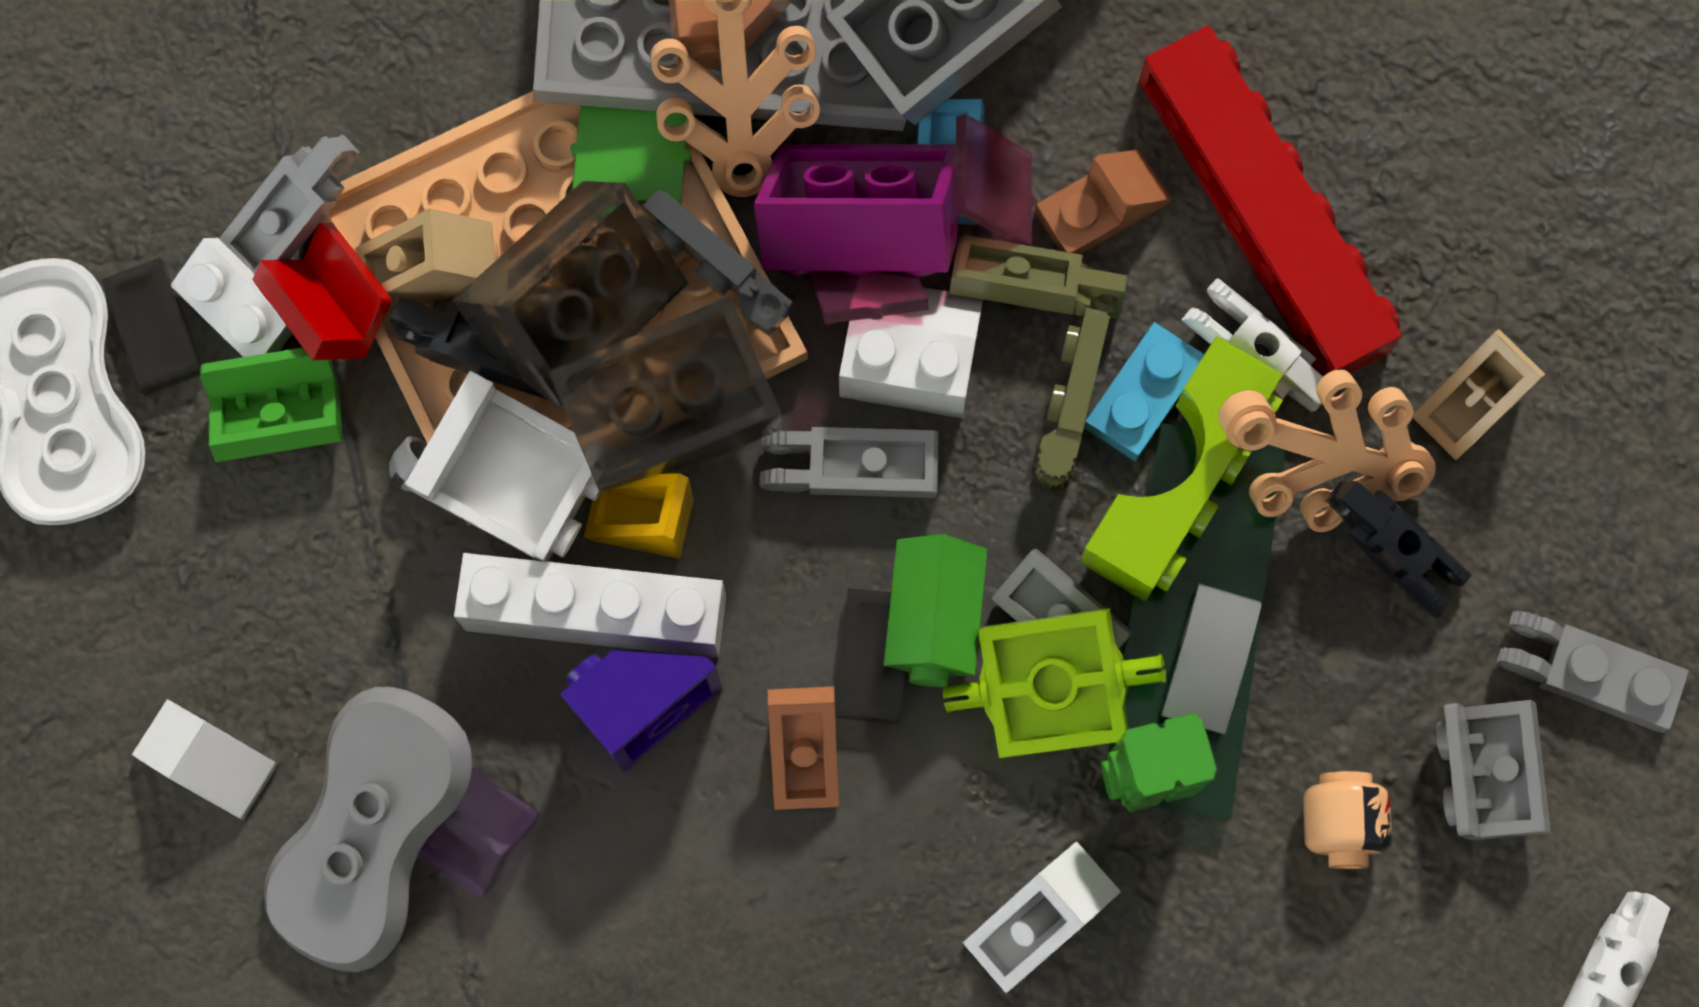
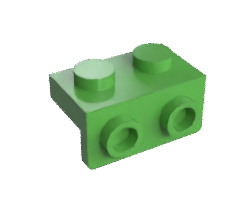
[200,347,342,462]

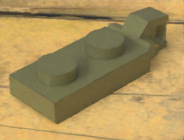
[949,235,1127,319]

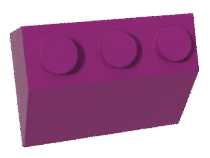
[754,144,962,276]

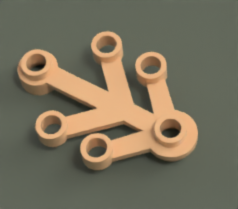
[650,0,820,197]
[1218,370,1436,532]

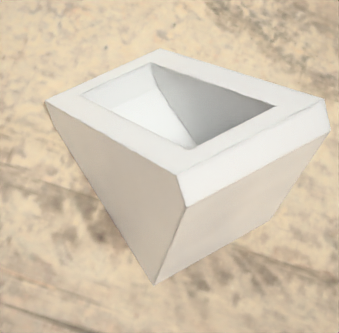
[132,699,279,820]

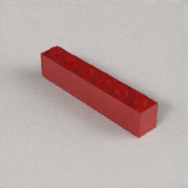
[1138,25,1402,377]

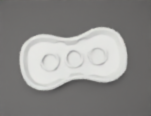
[0,258,145,525]

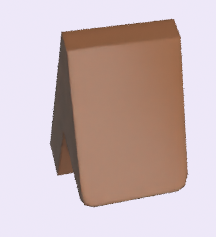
[1034,150,1172,255]
[768,686,839,810]

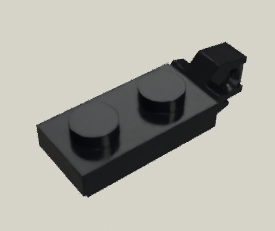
[390,296,572,400]

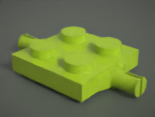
[943,608,1166,758]

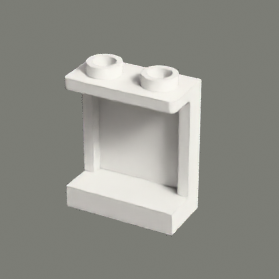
[405,371,613,562]

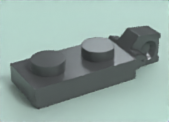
[643,189,794,336]

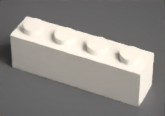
[454,553,726,658]

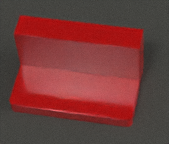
[252,223,391,361]

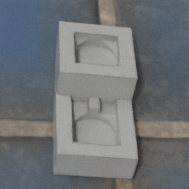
[1161,583,1262,735]

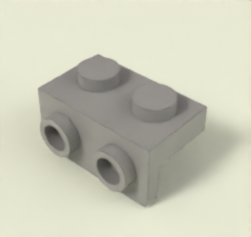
[1436,700,1551,840]

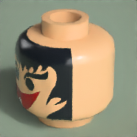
[1303,771,1392,869]

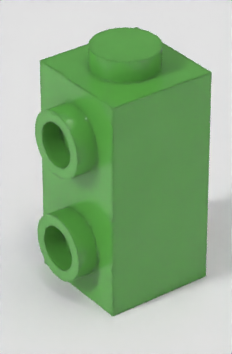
[884,534,987,687]

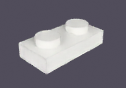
[170,238,292,357]

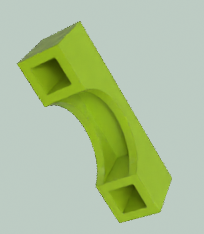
[1079,336,1283,602]

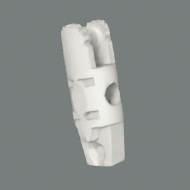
[1181,278,1323,412]
[1563,892,1670,1007]

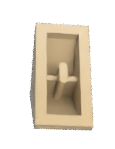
[1412,329,1545,460]

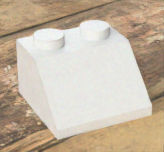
[839,277,983,418]

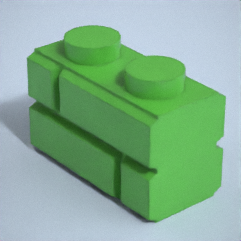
[1101,713,1217,812]

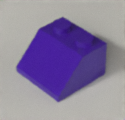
[560,650,723,772]

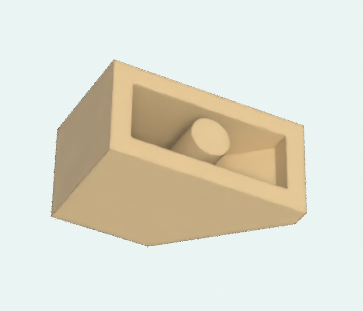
[356,208,497,307]

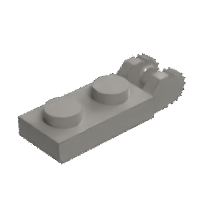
[759,427,938,498]
[1496,610,1689,733]

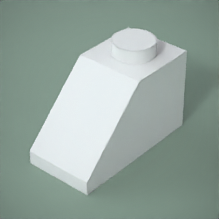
[963,841,1121,993]

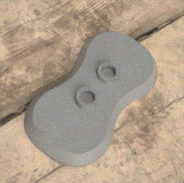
[264,687,472,972]

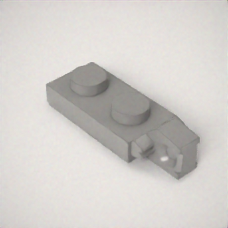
[219,135,360,274]

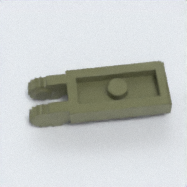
[1035,308,1110,490]

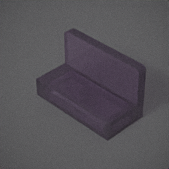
[418,767,539,899]

